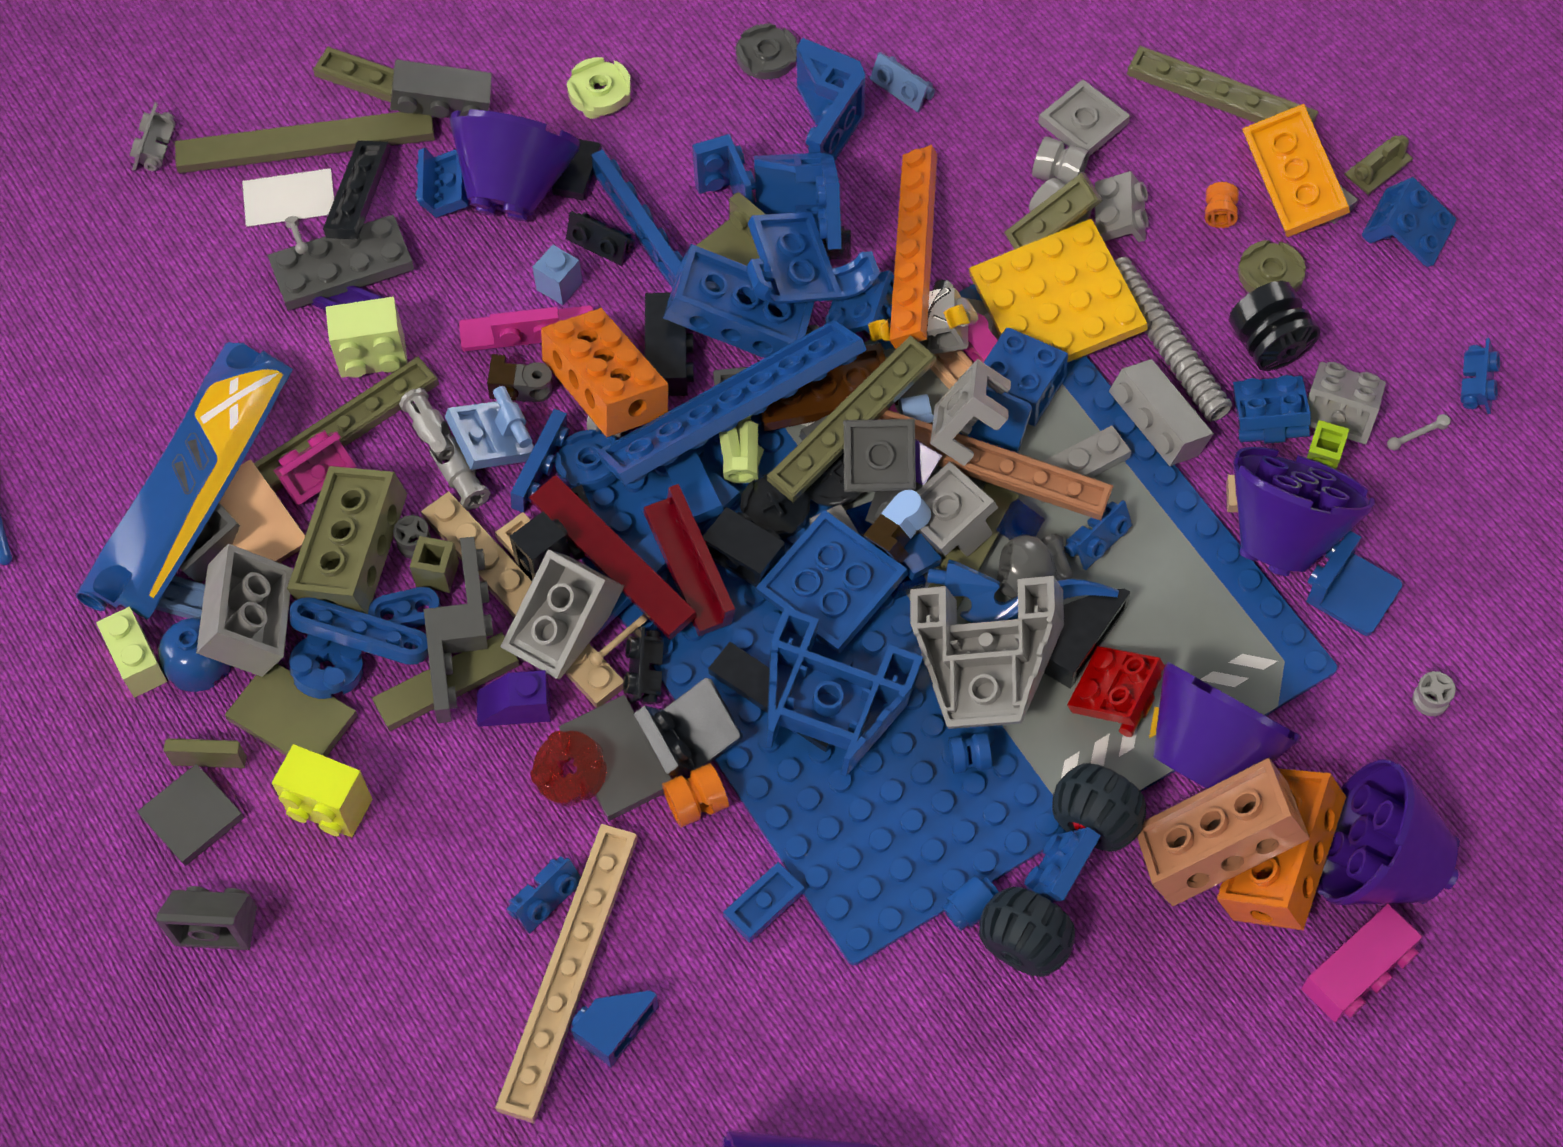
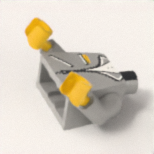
[868,280,978,354]

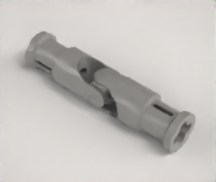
[399,388,490,510]

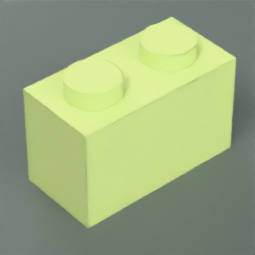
[96,606,168,698]

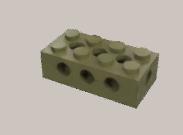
[287,466,408,614]

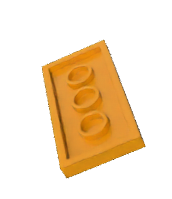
[1242,104,1350,237]

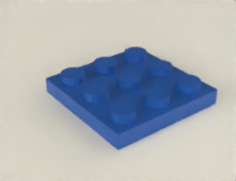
[756,510,908,654]

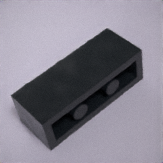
[645,292,694,396]

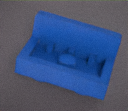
[416,148,469,218]

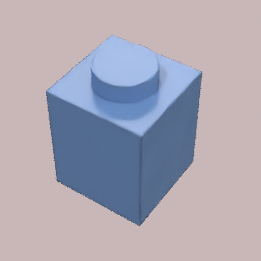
[532,245,583,305]

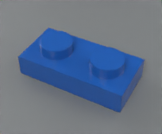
[723,862,805,943]

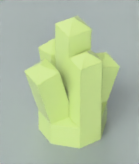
[719,415,764,483]

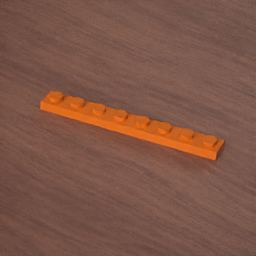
[890,145,937,349]

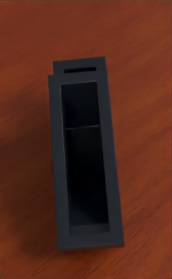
[1044,588,1131,689]

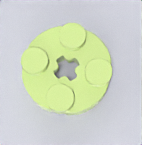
[567,57,631,119]

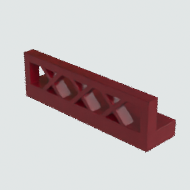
[643,484,735,636]

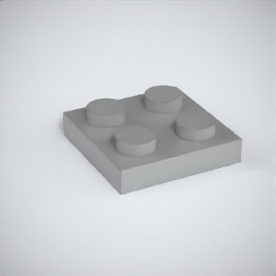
[1038,79,1130,156]

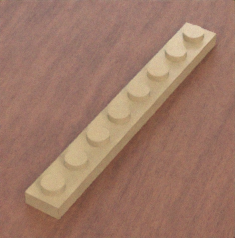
[421,491,624,708]
[495,824,638,1123]

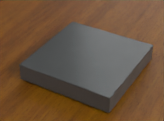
[843,419,916,492]
[137,764,244,866]

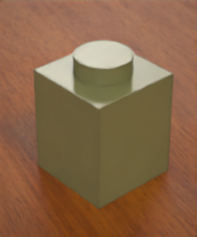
[410,536,459,593]

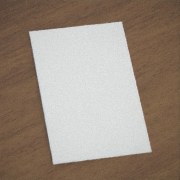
[242,168,334,227]

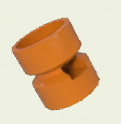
[662,763,729,828]

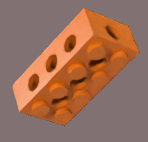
[541,308,668,437]
[1216,768,1346,930]

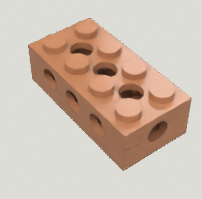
[1137,758,1310,907]

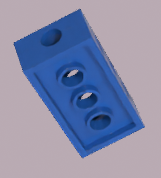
[663,244,815,358]

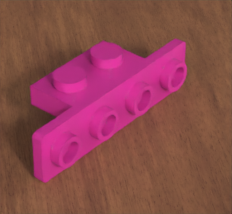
[459,305,593,351]

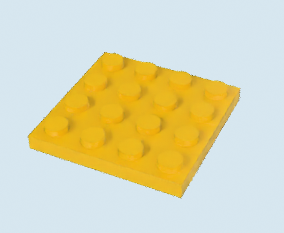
[969,218,1147,363]

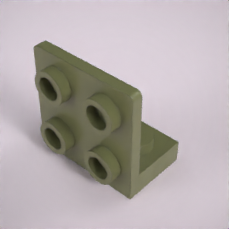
[696,192,765,271]

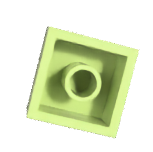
[326,297,408,378]

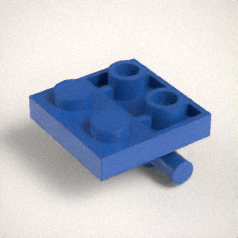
[1233,375,1311,444]

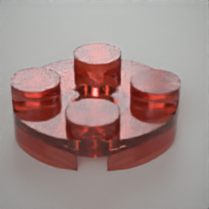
[531,730,607,806]

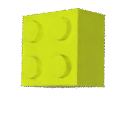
[272,744,373,838]

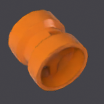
[1205,182,1239,228]

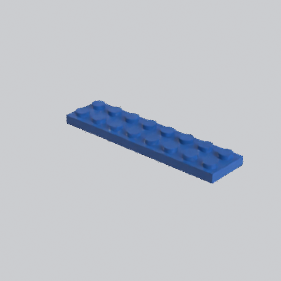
[597,320,867,485]

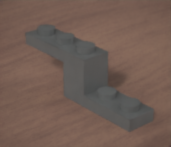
[424,537,493,723]

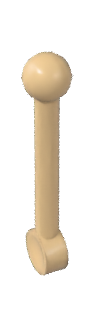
[589,614,648,666]

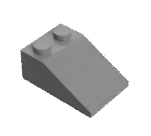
[500,550,624,679]

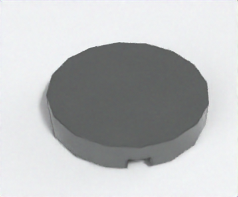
[735,23,797,80]

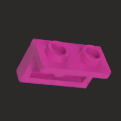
[273,430,357,505]

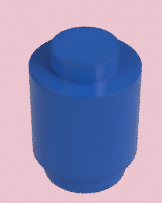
[942,875,999,931]

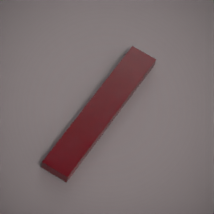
[529,475,697,640]

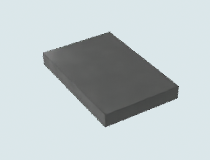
[559,695,672,821]

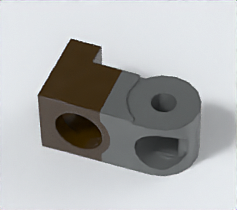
[487,354,553,402]

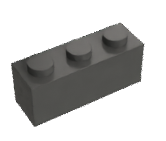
[390,59,492,118]

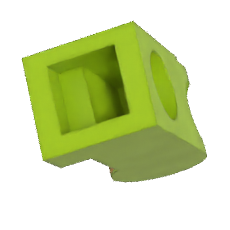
[1307,420,1349,469]

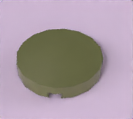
[1238,240,1305,293]

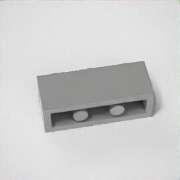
[1109,359,1214,466]

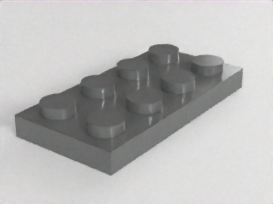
[268,215,414,311]

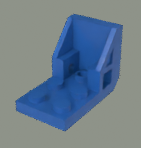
[797,38,866,161]
[754,153,842,250]

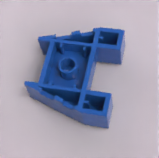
[766,607,924,776]

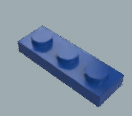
[511,408,570,512]

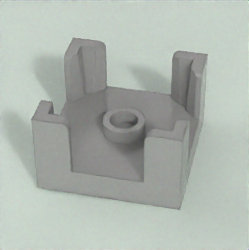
[930,359,1011,466]

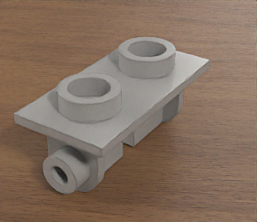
[129,102,175,171]

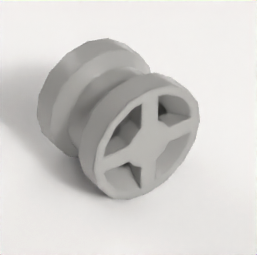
[1412,671,1456,716]

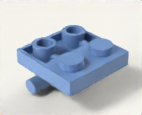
[445,386,534,470]

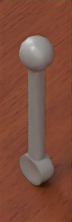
[285,216,308,255]
[1387,414,1451,451]

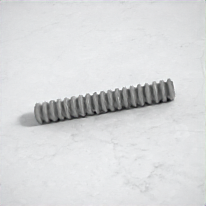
[1114,257,1232,422]

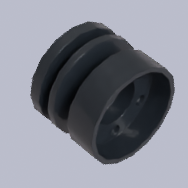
[1228,280,1321,371]

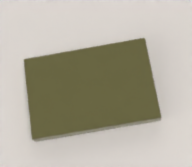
[224,664,358,757]

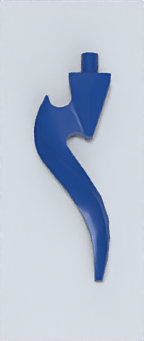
[927,560,1119,623]

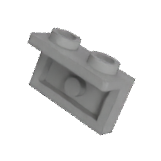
[1095,171,1149,242]

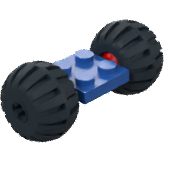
[979,763,1146,977]

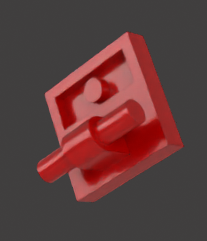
[1067,646,1165,737]

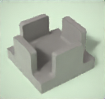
[916,461,998,558]

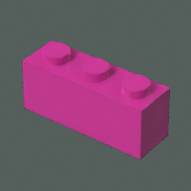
[1301,904,1422,1023]

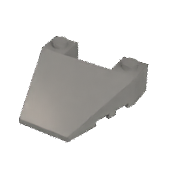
[910,576,1064,729]

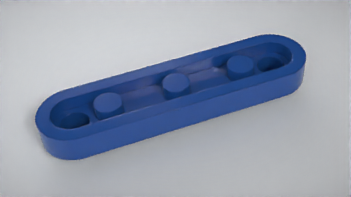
[289,597,428,665]

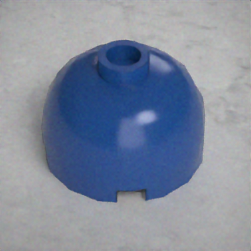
[158,618,232,692]

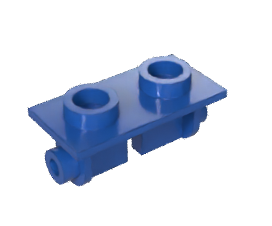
[1460,338,1500,414]
[1064,500,1132,570]
[506,856,581,934]

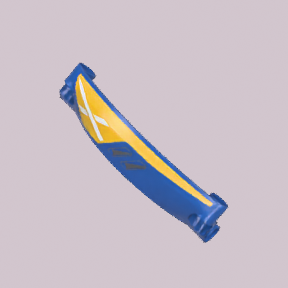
[76,342,293,620]

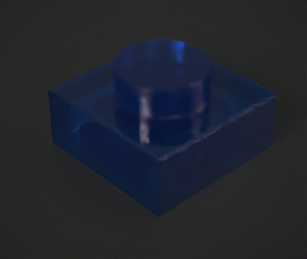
[996,499,1045,540]

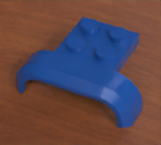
[747,212,880,304]

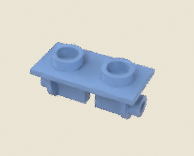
[870,52,936,112]

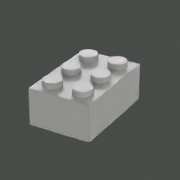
[196,543,293,677]

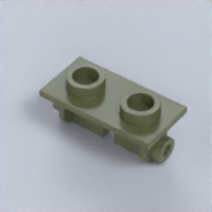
[1344,135,1413,195]

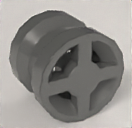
[393,515,431,559]

